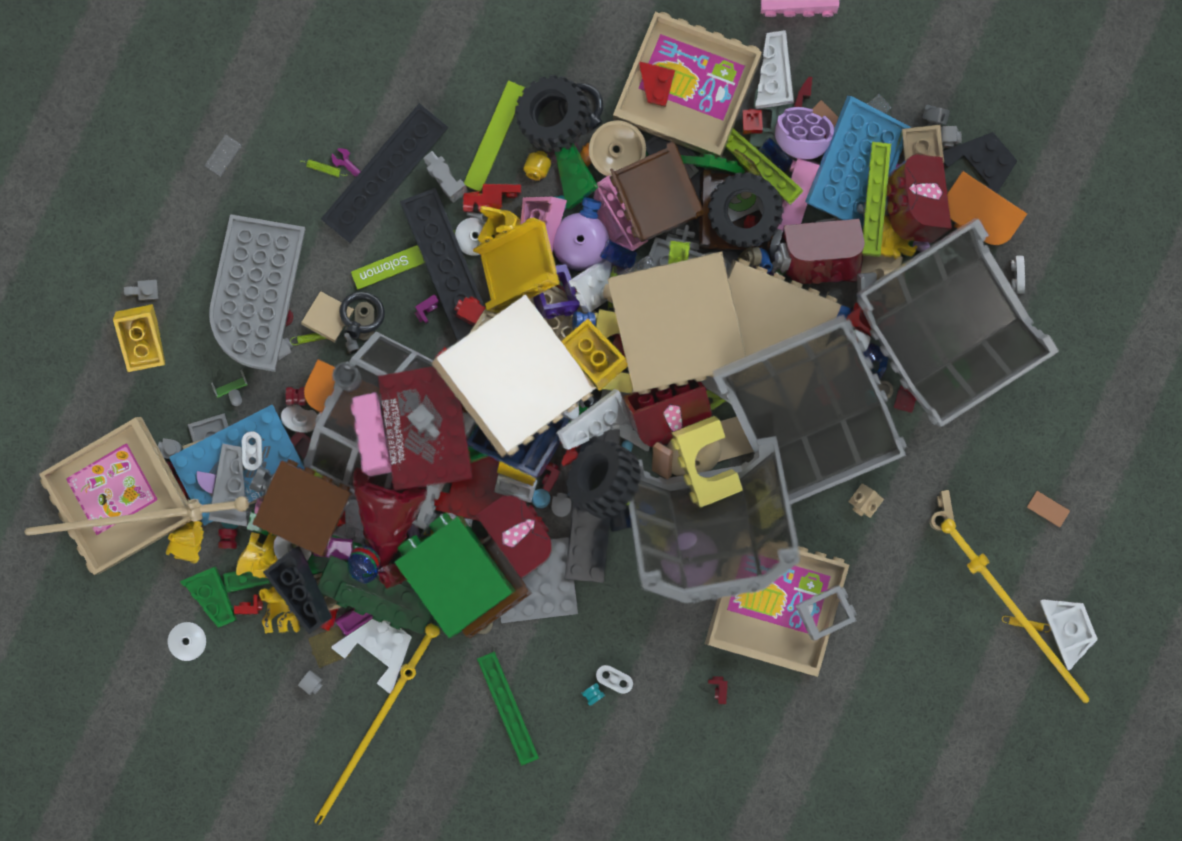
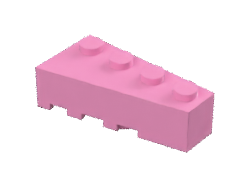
[761,0,839,17]
[777,158,820,231]
[521,197,567,252]
[351,393,392,477]

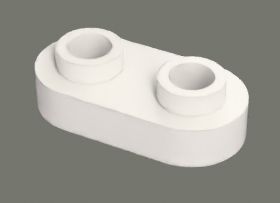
[1011,256,1025,294]
[242,432,262,470]
[596,665,633,694]

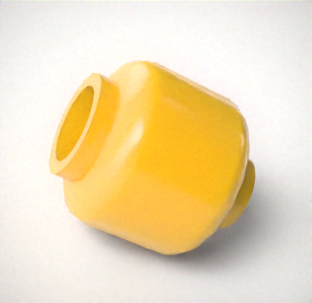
[524,151,551,181]

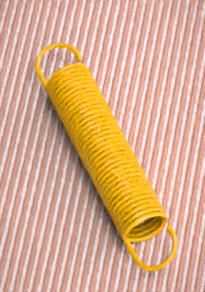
[1002,616,1051,632]

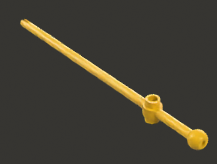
[941,518,1089,703]
[314,623,440,825]

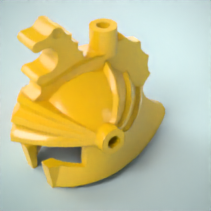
[881,215,917,260]
[166,521,204,563]
[236,532,278,578]

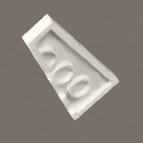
[755,30,794,109]
[557,389,630,450]

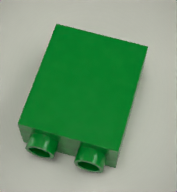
[395,512,516,638]

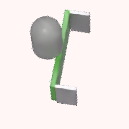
[211,370,248,406]

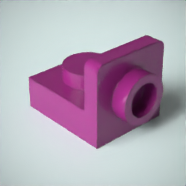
[415,294,439,324]

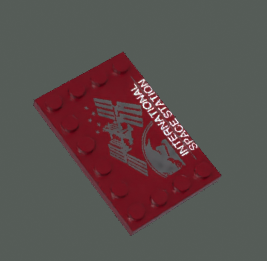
[378,366,473,491]

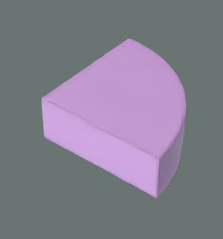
[197,471,216,494]

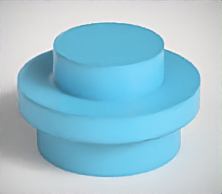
[532,489,550,508]

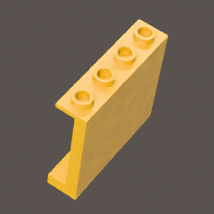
[473,218,559,315]

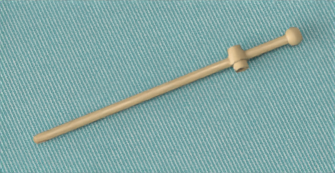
[25,496,249,535]

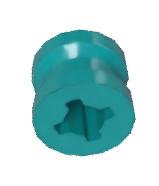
[581,683,605,706]

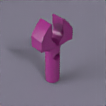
[332,148,361,177]

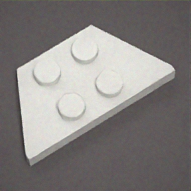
[569,258,612,312]
[1040,600,1098,670]

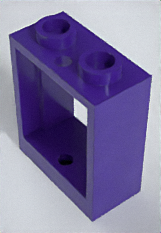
[532,264,580,319]

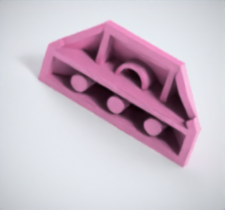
[594,175,648,251]

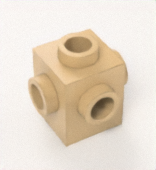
[848,483,884,518]

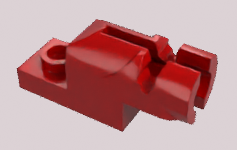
[463,184,522,212]

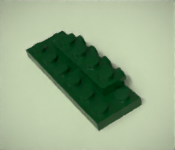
[318,555,431,634]

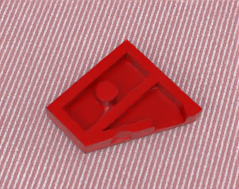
[639,61,675,107]

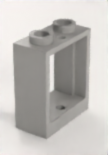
[795,585,857,641]

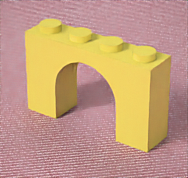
[595,309,633,393]
[671,416,743,507]

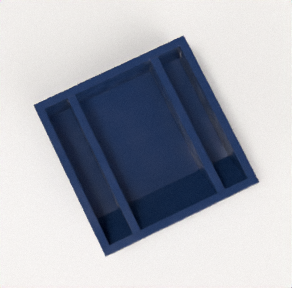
[467,417,570,478]

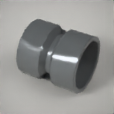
[332,362,362,392]
[249,466,275,495]

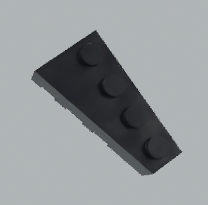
[263,546,332,634]

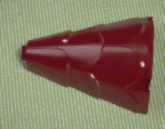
[353,467,428,567]

